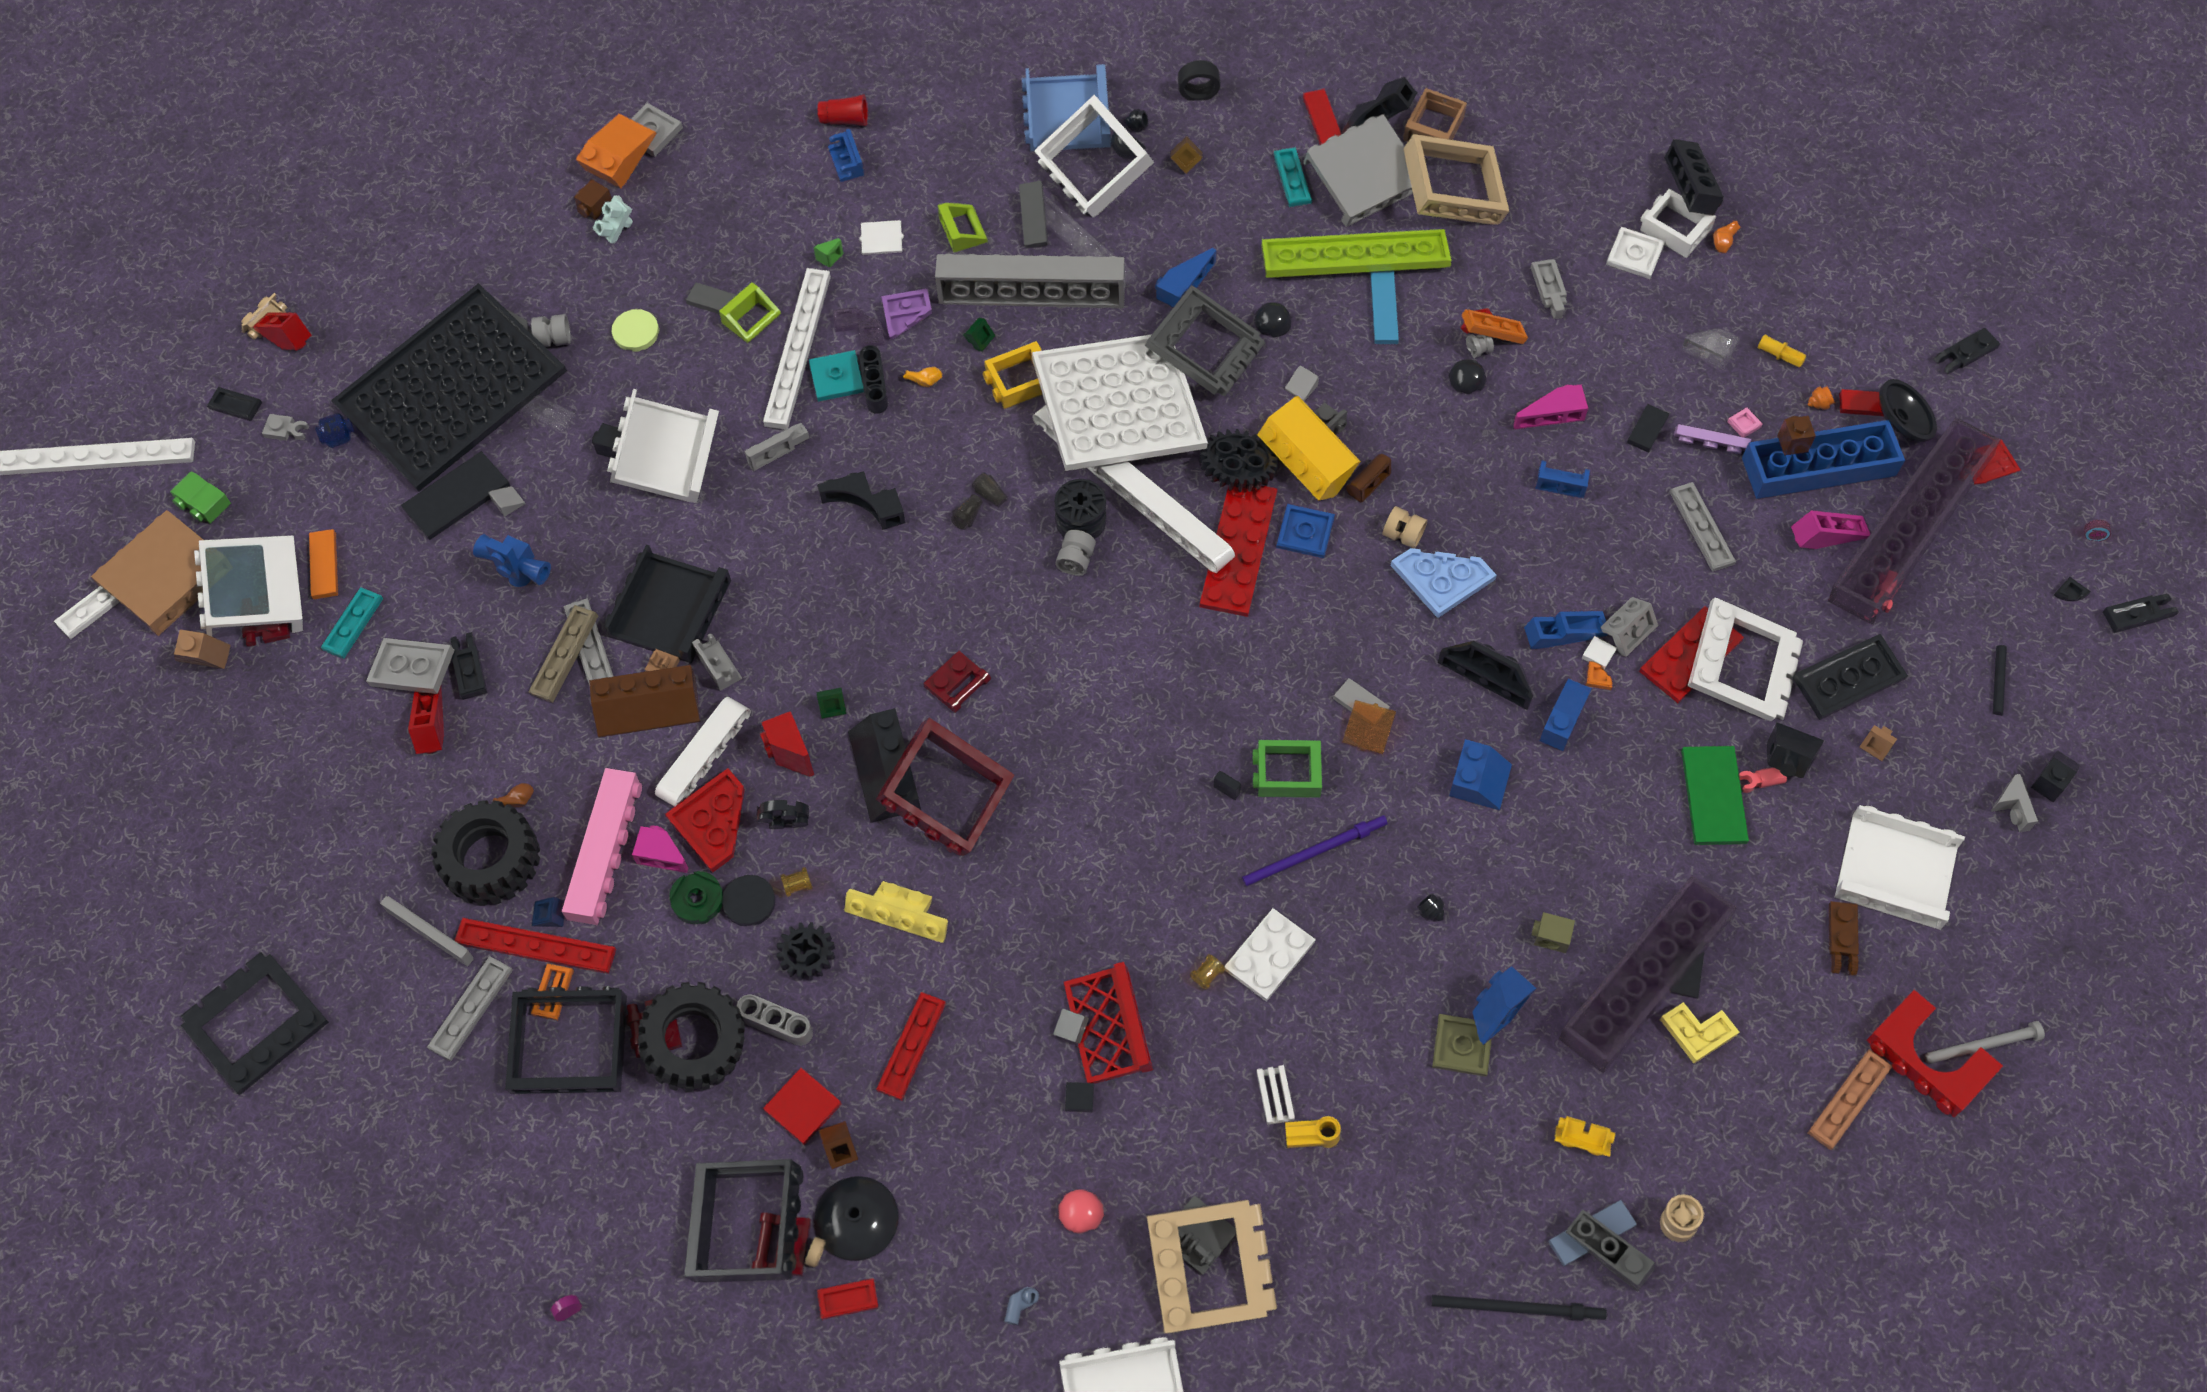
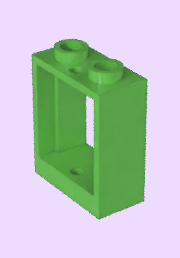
[1253,740,1322,797]

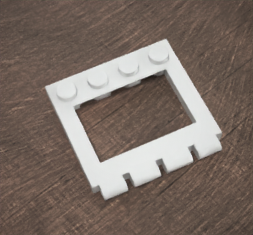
[1688,597,1803,721]

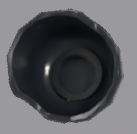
[1111,132,1146,160]
[1254,302,1291,338]
[1449,359,1486,395]

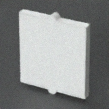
[859,220,904,255]

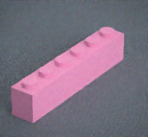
[562,768,642,925]

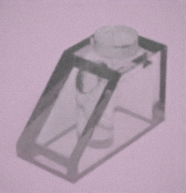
[1681,328,1740,371]

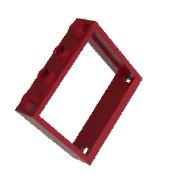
[876,717,1015,856]

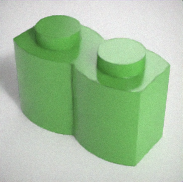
[170,472,231,524]

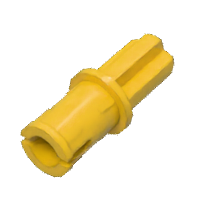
[1758,334,1806,367]

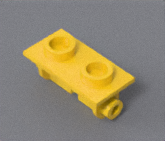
[1555,1116,1615,1157]

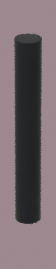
[1993,645,2007,716]

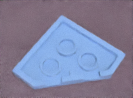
[1391,548,1497,618]

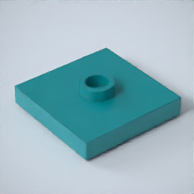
[809,350,864,402]

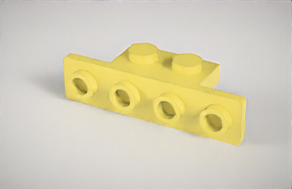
[844,881,948,943]

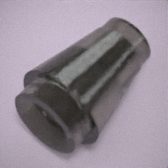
[972,472,1008,507]
[951,494,983,530]

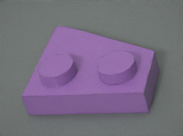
[881,289,932,340]

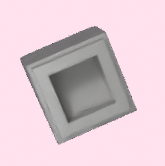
[1285,366,1319,401]
[489,486,525,516]

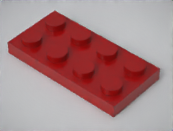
[1639,606,1744,703]

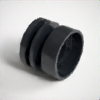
[1054,479,1107,539]

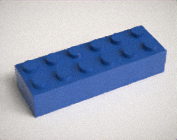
[1742,420,1905,499]

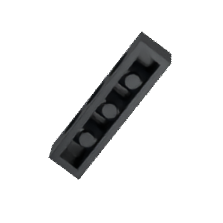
[1664,139,1724,216]

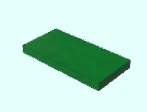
[1681,746,1749,845]

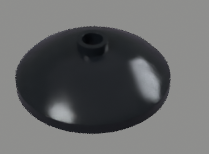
[1879,379,1937,442]
[814,1176,899,1261]

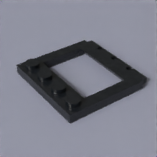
[181,952,329,1096]

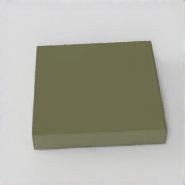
[1432,1014,1492,1077]

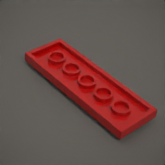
[1199,485,1278,617]

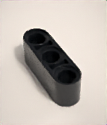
[859,345,888,414]

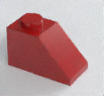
[253,312,312,350]

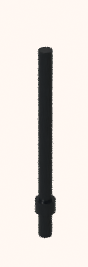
[1432,1295,1607,1321]

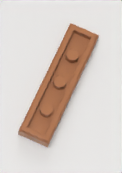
[1807,1049,1892,1150]

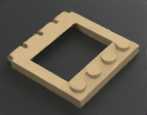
[1147,1200,1277,1333]

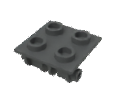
[1178,1195,1237,1275]

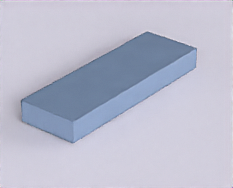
[1548,1200,1637,1267]

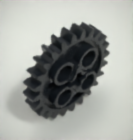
[1199,429,1278,492]

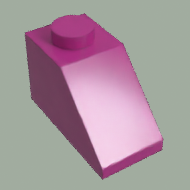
[632,826,688,873]

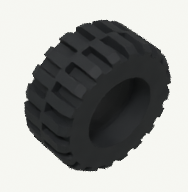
[431,800,540,906]
[638,982,745,1092]

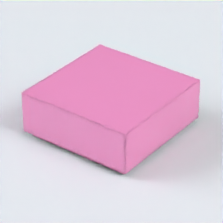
[1727,408,1763,438]

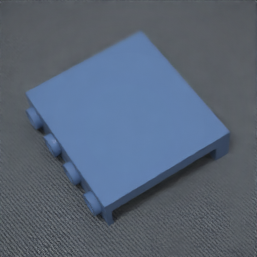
[1022,64,1111,151]

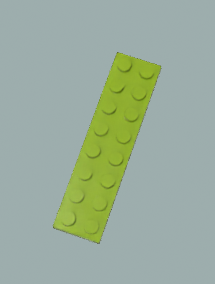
[1261,229,1451,278]

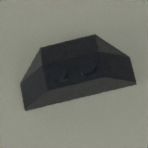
[1437,641,1533,710]

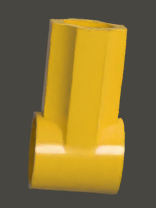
[1285,1116,1341,1148]

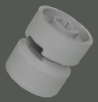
[531,314,571,347]
[1055,530,1096,576]

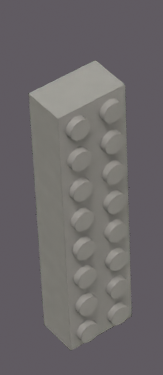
[935,254,1125,308]

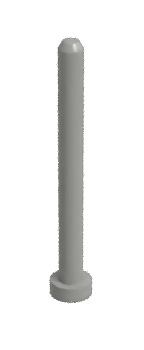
[1924,1021,2045,1064]

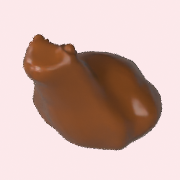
[493,783,534,808]

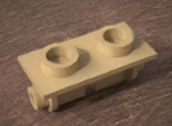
[241,293,287,340]

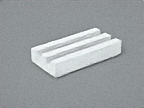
[1257,1065,1295,1125]

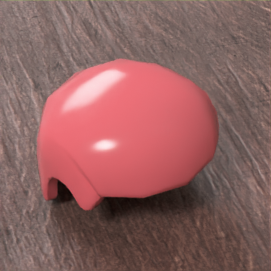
[1058,1189,1104,1234]

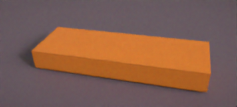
[1461,309,1528,344]
[309,529,338,600]

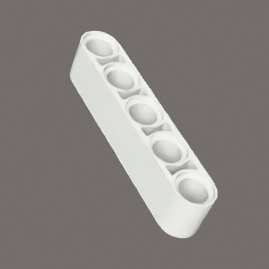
[655,697,751,807]

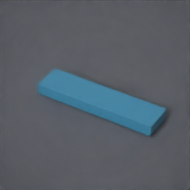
[1370,270,1399,344]

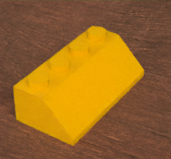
[1257,396,1361,501]

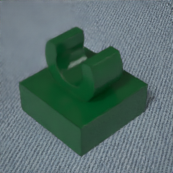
[963,318,996,352]
[816,687,847,719]

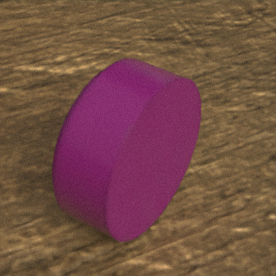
[551,1295,582,1321]

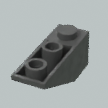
[1566,1209,1655,1292]

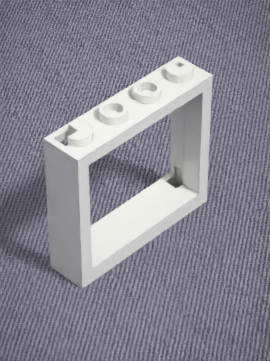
[1035,95,1154,217]

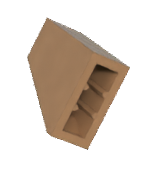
[174,630,231,669]

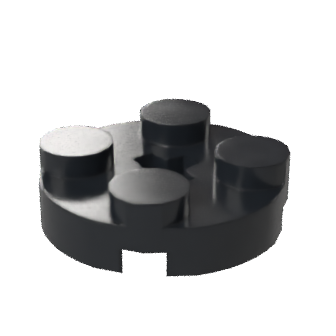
[756,800,809,829]

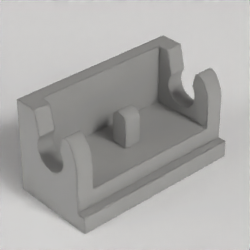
[692,634,742,691]

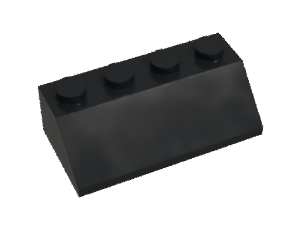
[848,708,921,823]

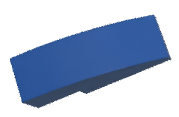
[1524,611,1608,649]

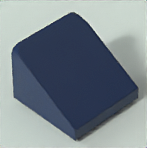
[532,897,565,927]

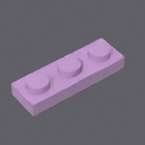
[1674,424,1751,454]

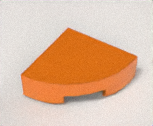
[1586,661,1612,690]

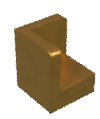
[1171,136,1202,174]

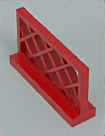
[1064,962,1153,1084]

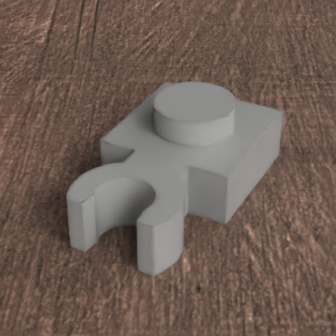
[262,414,309,441]

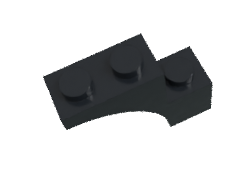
[1340,77,1417,135]
[817,471,905,530]

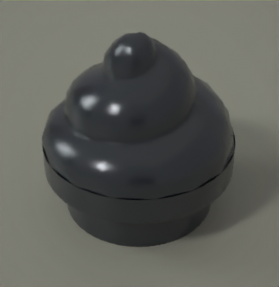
[1124,109,1148,132]
[1417,893,1444,921]

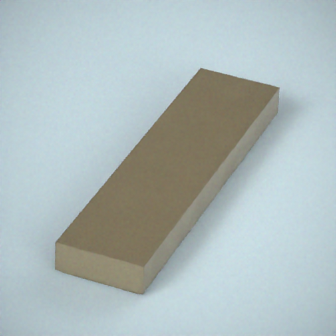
[529,605,598,703]

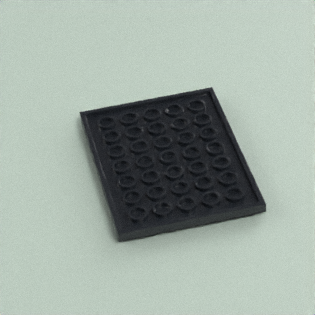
[331,283,567,492]

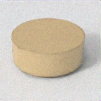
[805,1237,826,1268]

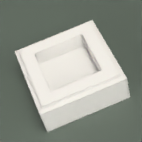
[1582,636,1617,670]

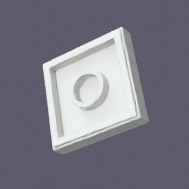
[1606,227,1665,279]

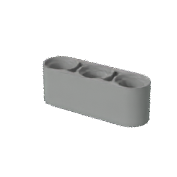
[737,994,813,1046]

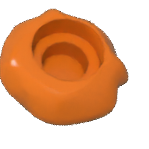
[1713,220,1741,253]

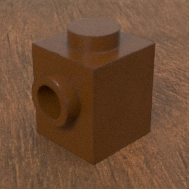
[574,179,612,220]
[1777,416,1816,456]
[819,1121,858,1169]

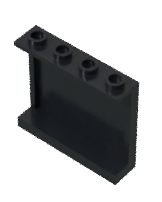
[604,544,731,663]

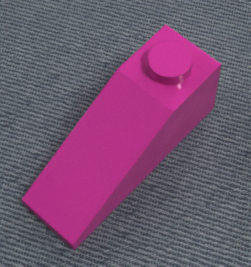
[1513,384,1588,429]
[1791,510,1872,549]

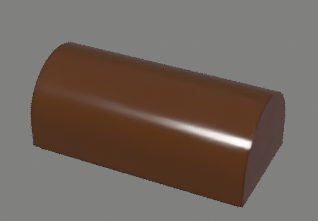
[1346,454,1391,503]

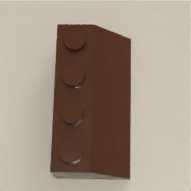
[589,665,700,738]

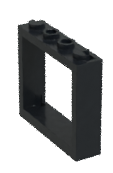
[505,986,627,1094]
[684,1159,803,1282]

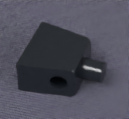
[1767,722,1824,778]

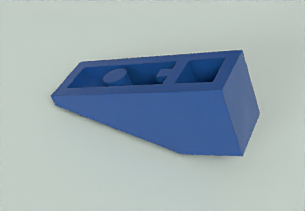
[1155,248,1216,307]
[1539,679,1592,751]

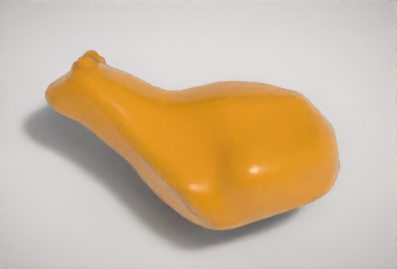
[903,367,943,387]

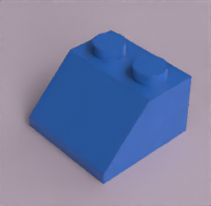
[1449,739,1512,810]
[1472,966,1536,1044]

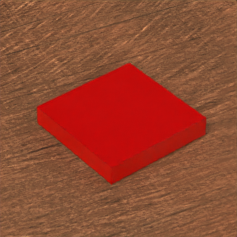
[763,1068,842,1145]

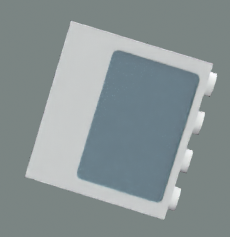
[194,536,303,636]

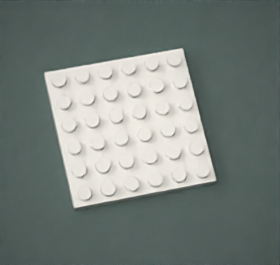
[1032,335,1208,471]

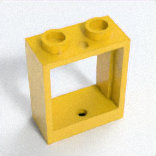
[983,341,1042,409]

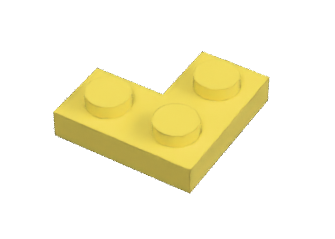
[1660,1002,1739,1064]

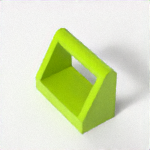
[938,203,988,252]
[719,282,781,343]

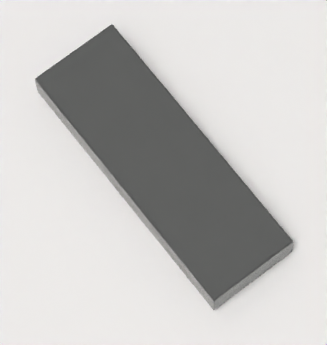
[1019,181,1048,248]

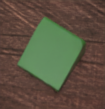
[814,238,843,268]

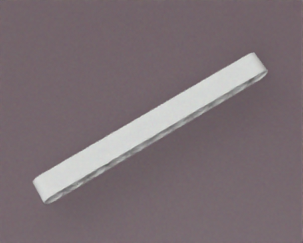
[1033,405,1235,573]

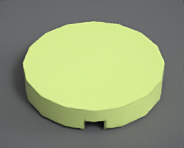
[612,309,659,351]

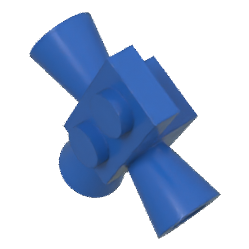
[473,534,551,587]

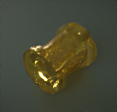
[780,867,813,897]
[1190,954,1225,990]

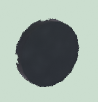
[722,875,775,926]

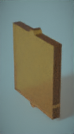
[1342,700,1396,754]

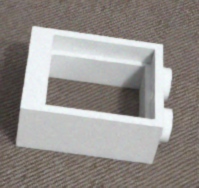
[1640,189,1716,258]

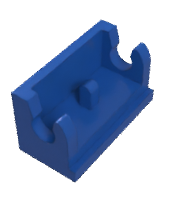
[828,129,864,182]
[1535,460,1590,498]

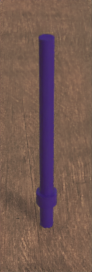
[1242,815,1388,886]

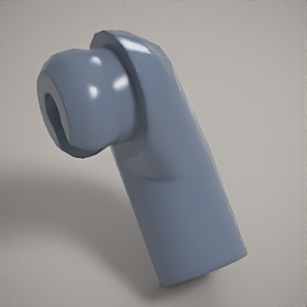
[1004,1287,1039,1325]

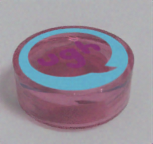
[2084,520,2111,541]

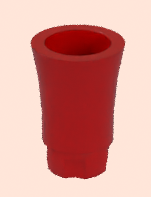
[817,94,868,126]

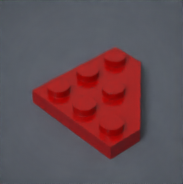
[665,768,745,873]

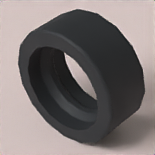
[1178,60,1220,101]

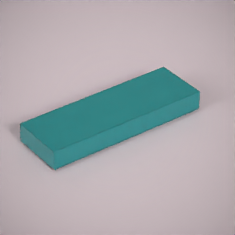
[1274,147,1311,207]
[321,587,383,659]

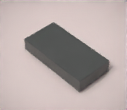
[686,282,737,314]

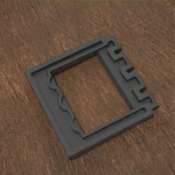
[1144,285,1265,396]

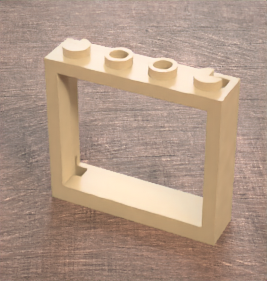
[1403,134,1509,225]

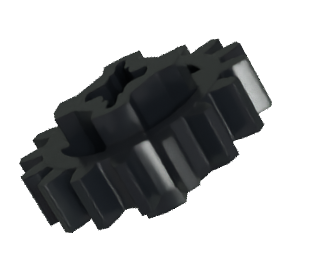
[776,922,835,981]

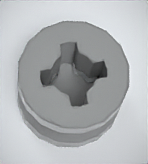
[1466,334,1494,358]

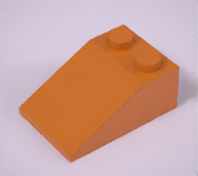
[576,114,657,188]

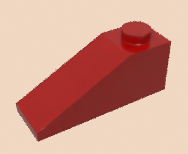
[408,686,444,754]

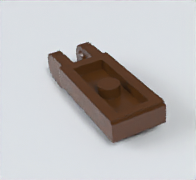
[1829,901,1859,976]

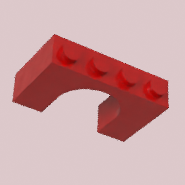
[1866,989,2003,1118]

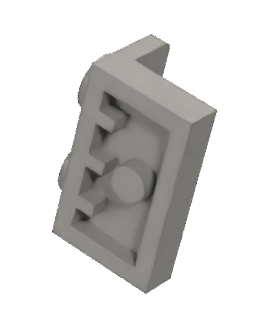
[1601,597,1658,657]

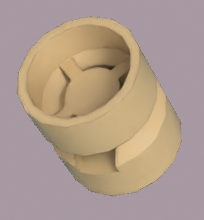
[1382,506,1427,549]
[1660,1195,1704,1242]

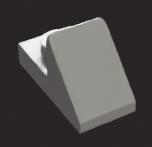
[1991,774,2038,832]

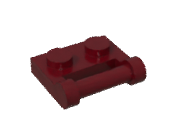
[923,651,991,713]
[752,1213,811,1277]

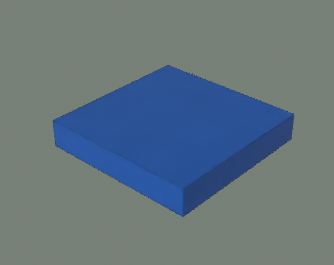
[1276,504,1335,558]

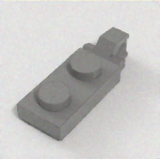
[1531,259,1567,319]
[744,423,810,471]

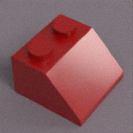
[760,711,814,777]

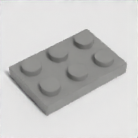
[366,638,454,694]

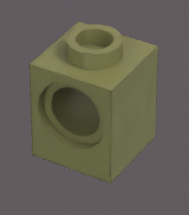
[1531,912,1575,953]

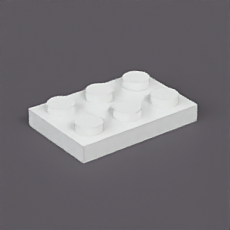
[1224,908,1316,1002]

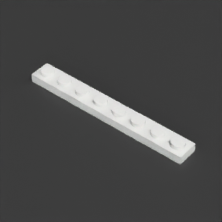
[763,268,831,430]
[0,438,195,475]

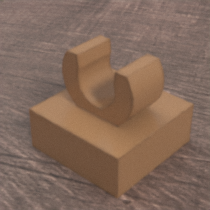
[645,649,680,672]
[1860,725,1897,761]

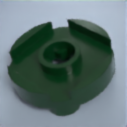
[669,871,723,924]

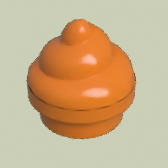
[1808,386,1834,410]

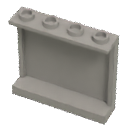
[1303,115,1413,227]

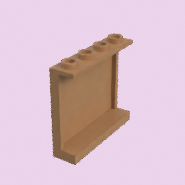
[91,510,233,636]

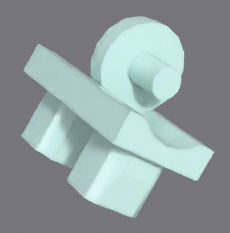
[593,195,633,243]

